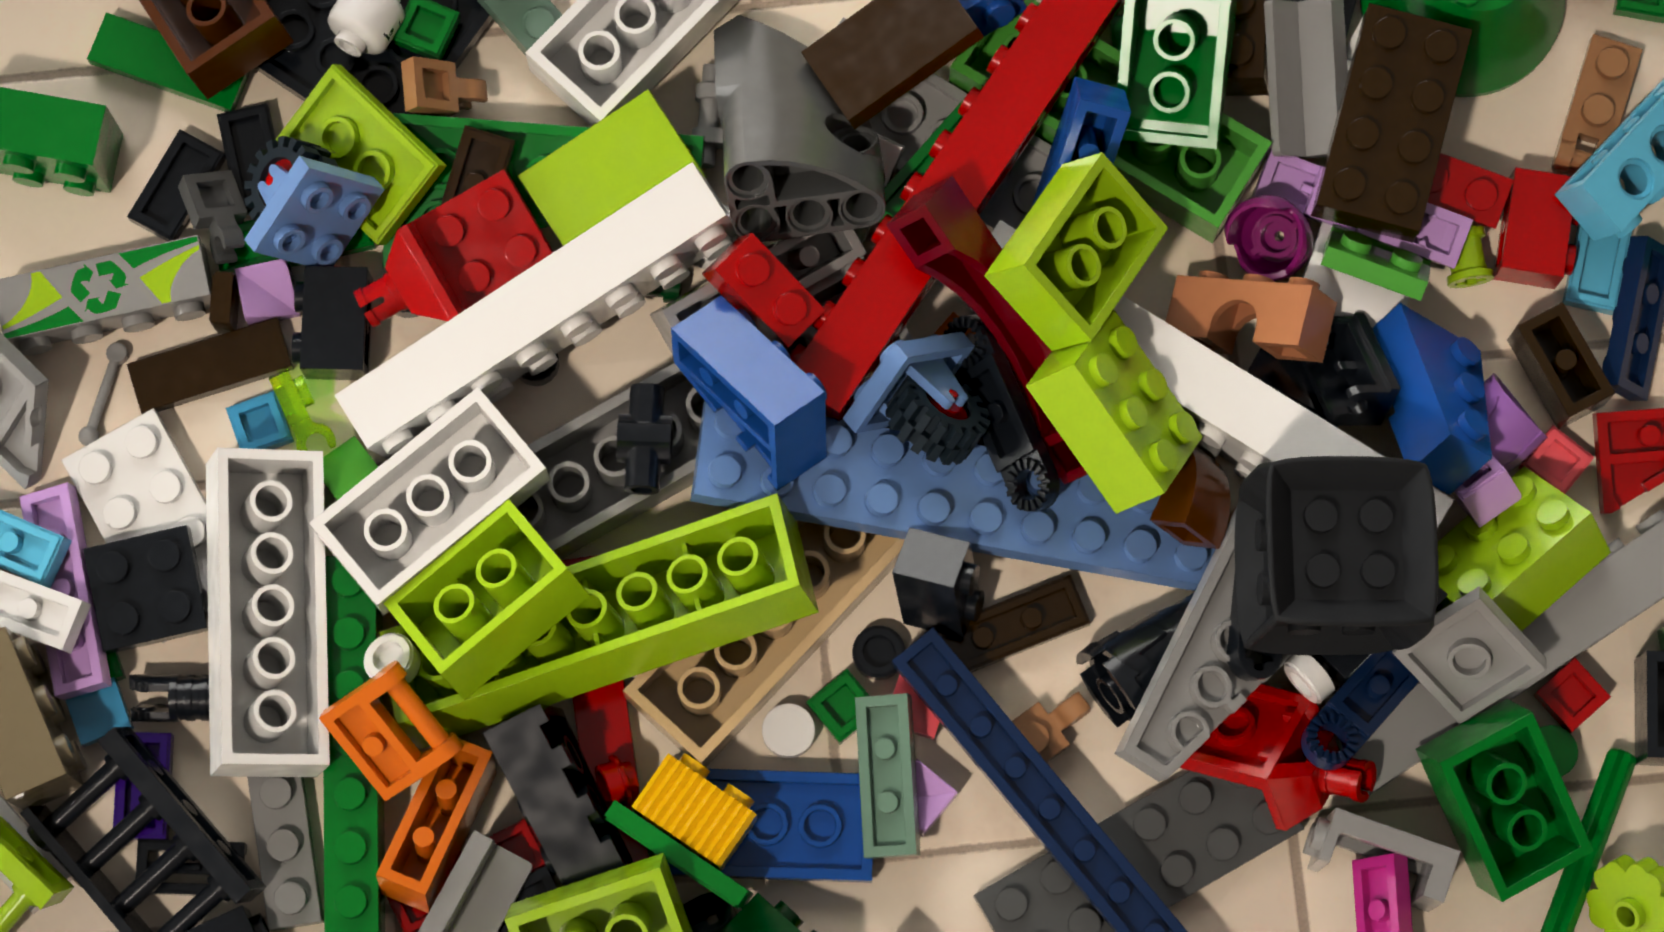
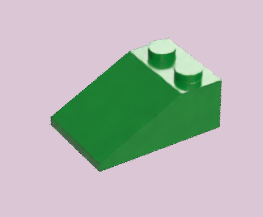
[1117,0,1237,150]

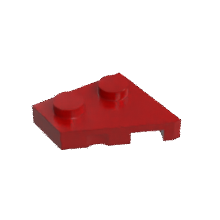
[1592,408,1664,514]

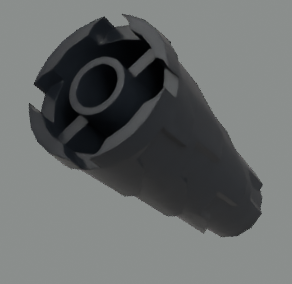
[1076,593,1194,728]

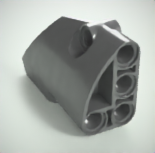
[714,15,886,242]

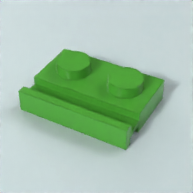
[1321,224,1431,301]

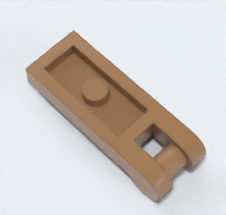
[1551,34,1643,172]

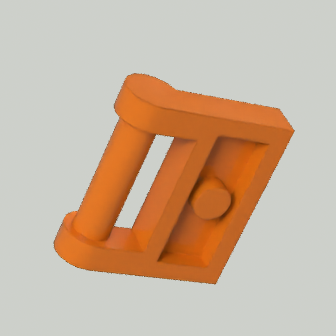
[319,660,464,802]

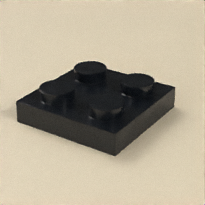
[83,525,208,654]

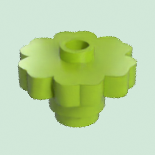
[1586,854,1664,932]

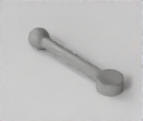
[78,343,129,446]

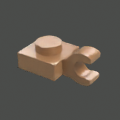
[401,56,488,117]
[1012,691,1091,763]

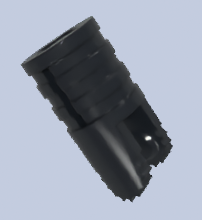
[129,674,209,722]

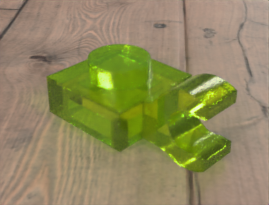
[269,368,336,451]

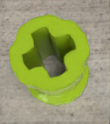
[1446,225,1494,288]

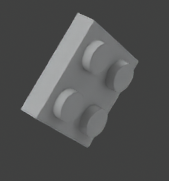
[1392,586,1546,724]

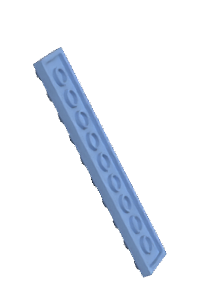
[690,401,1216,591]

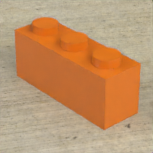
[376,738,497,913]

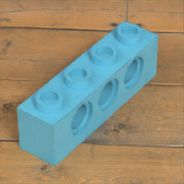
[1554,79,1664,241]

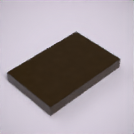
[801,0,984,129]

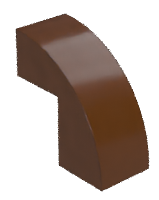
[1150,446,1231,549]

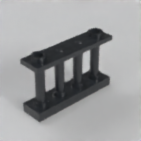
[20,727,266,932]

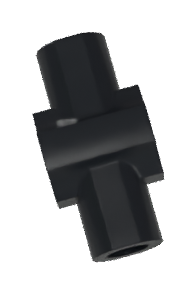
[616,383,673,495]

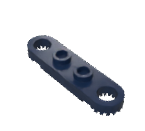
[1301,650,1419,770]

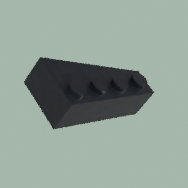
[482,704,634,886]

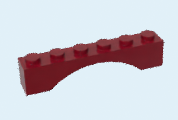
[886,176,1088,485]

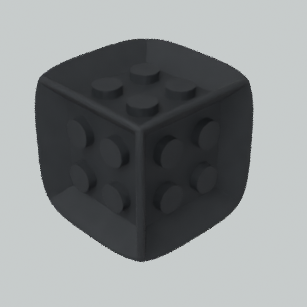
[1234,456,1439,655]

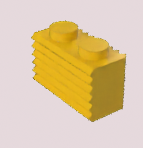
[631,753,758,871]

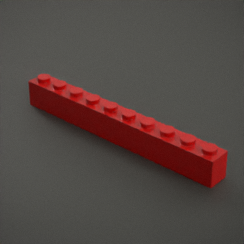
[790,0,1125,421]

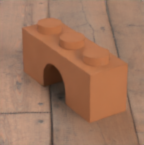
[1165,270,1337,363]

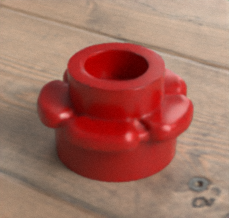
[595,755,639,807]

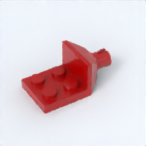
[353,168,553,328]
[1179,684,1377,831]

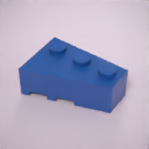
[671,295,827,491]
[1372,303,1492,495]

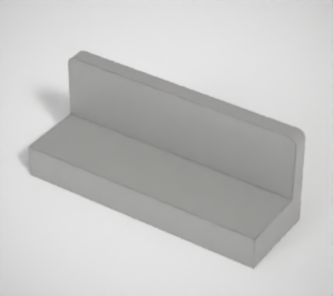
[1264,0,1348,159]
[418,830,533,932]

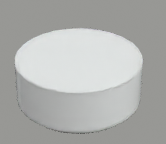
[364,633,421,683]
[1284,655,1335,704]
[762,703,815,758]

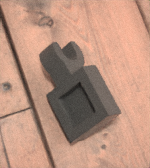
[178,170,248,265]

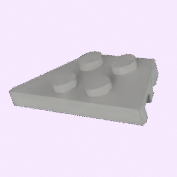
[0,332,49,489]

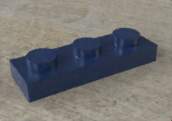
[1602,236,1664,401]

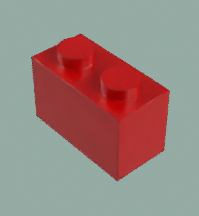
[1494,167,1579,290]
[702,233,826,348]

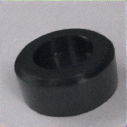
[852,625,905,680]

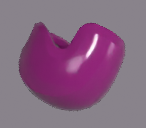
[1224,195,1314,281]

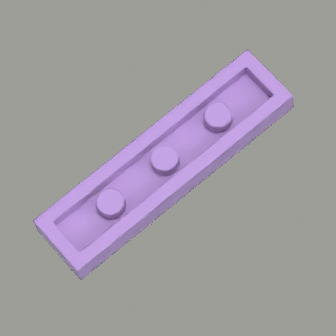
[19,482,112,700]

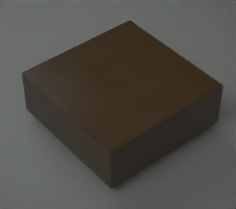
[209,271,240,334]

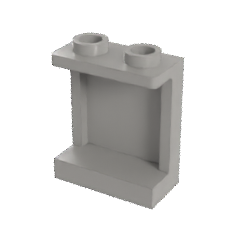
[1303,807,1461,912]

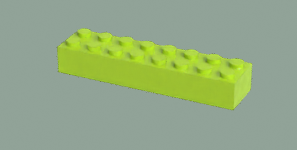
[379,493,819,750]

